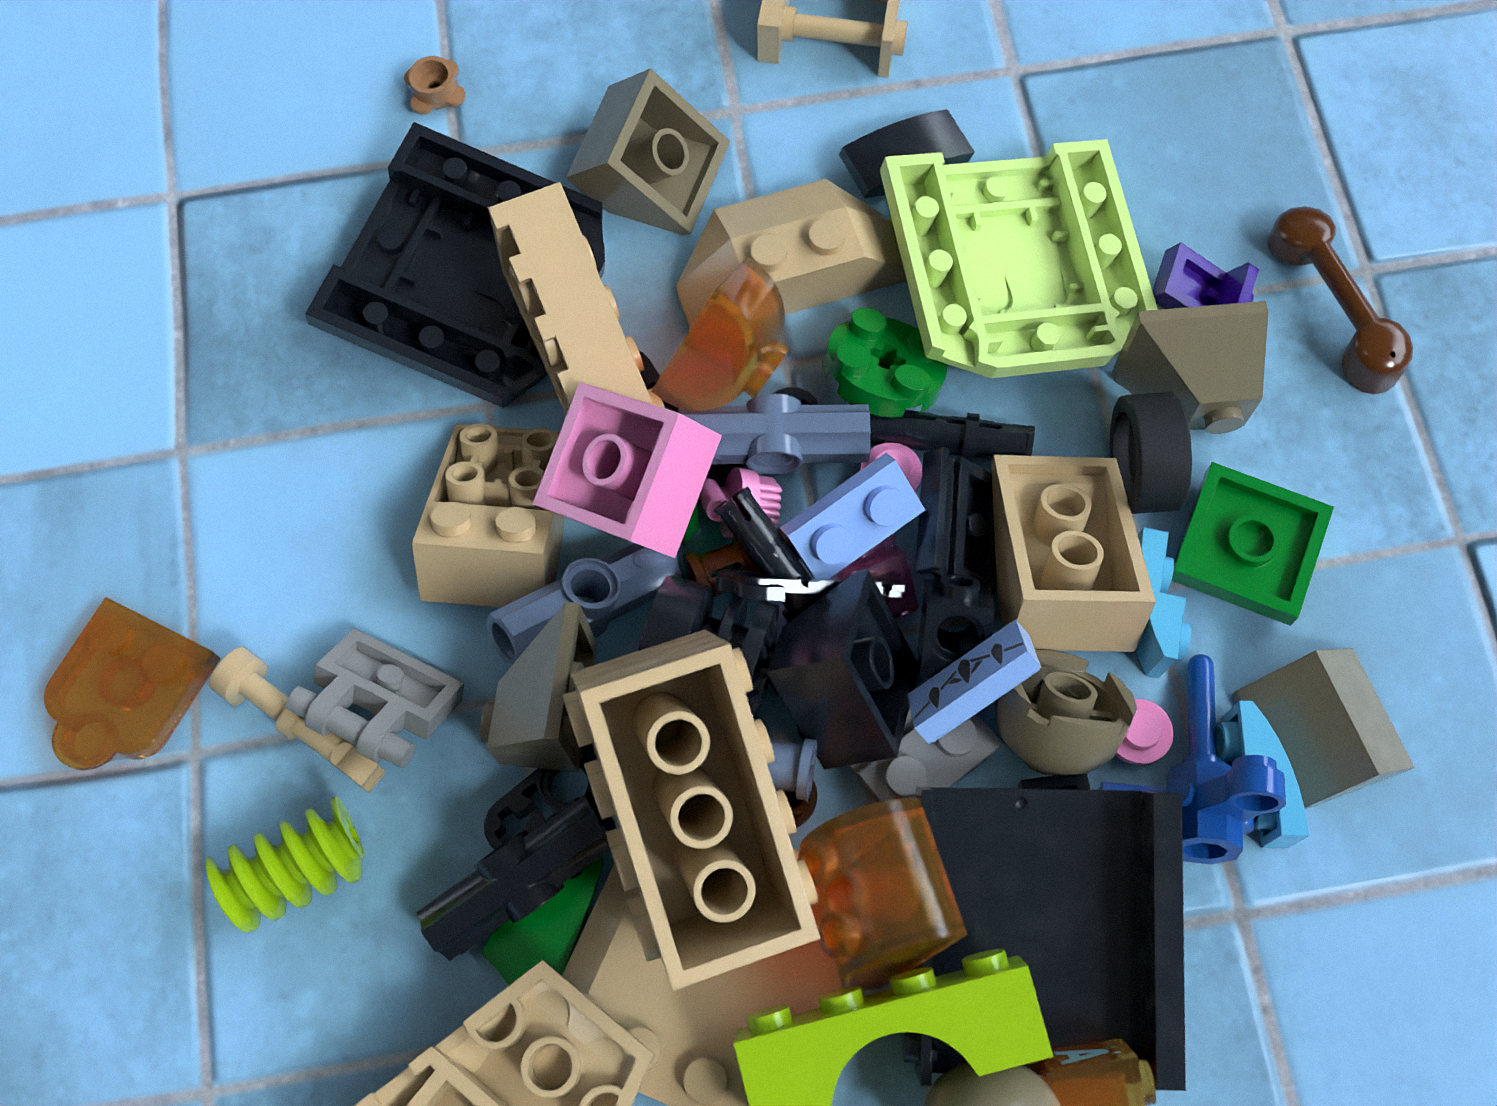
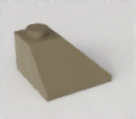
[1112,301,1268,434]
[480,602,598,772]

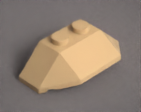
[676,179,907,341]

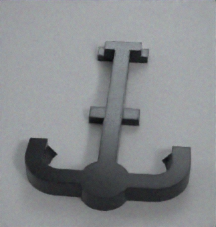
[715,569,905,601]

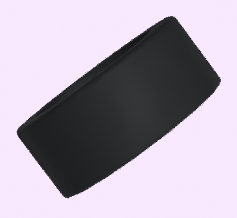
[1109,392,1192,514]

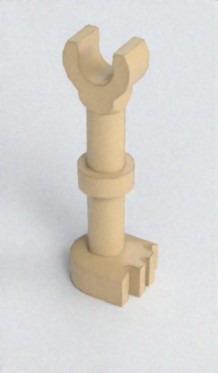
[209,646,386,793]

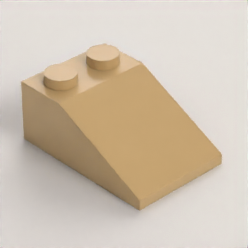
[991,455,1156,652]

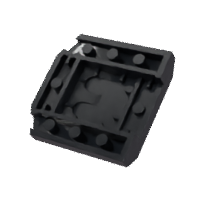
[305,122,605,408]

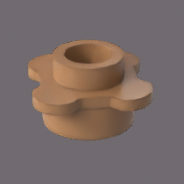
[404,56,466,115]

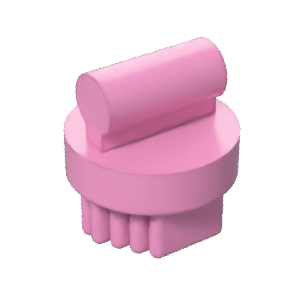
[698,467,782,539]

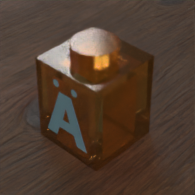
[1039,1038,1156,1106]

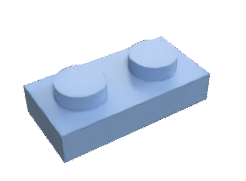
[780,453,925,579]

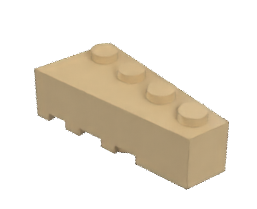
[488,182,665,415]

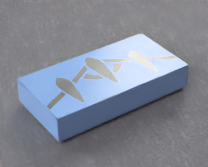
[907,619,1041,744]

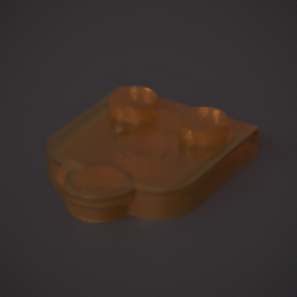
[44,597,221,770]

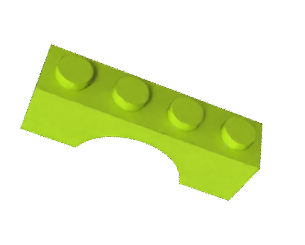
[733,949,1053,1106]

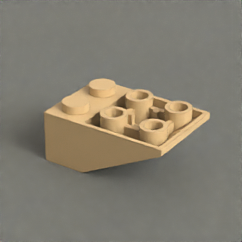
[412,423,565,607]

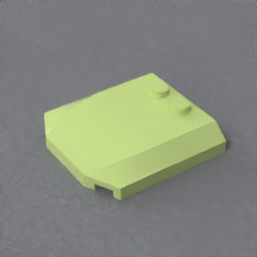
[880,139,1158,378]

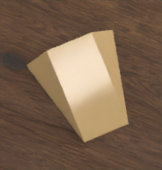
[355,960,655,1106]

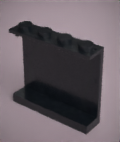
[902,787,1186,1091]

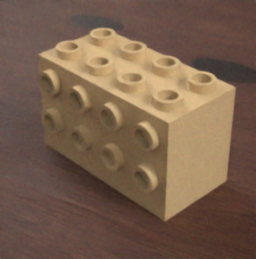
[562,630,820,991]

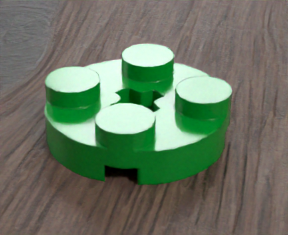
[822,308,947,418]

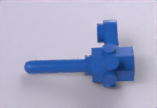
[1099,654,1286,865]

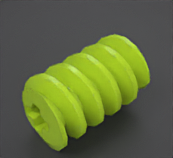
[206,796,365,933]

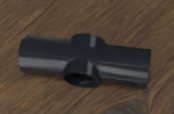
[416,791,616,961]

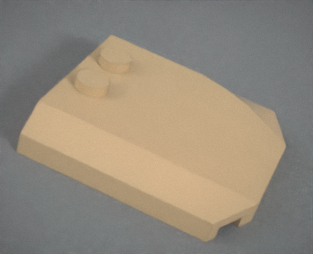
[562,848,886,1106]

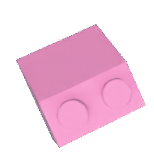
[532,382,722,558]

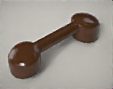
[1268,206,1413,394]

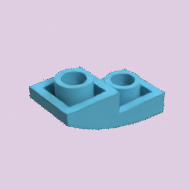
[1135,527,1192,679]
[1216,701,1309,848]

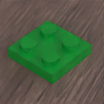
[1171,462,1334,626]

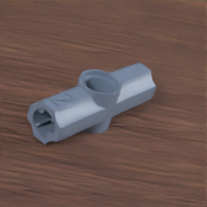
[679,393,871,475]
[486,543,682,665]

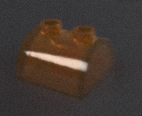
[651,257,790,411]
[798,798,967,991]

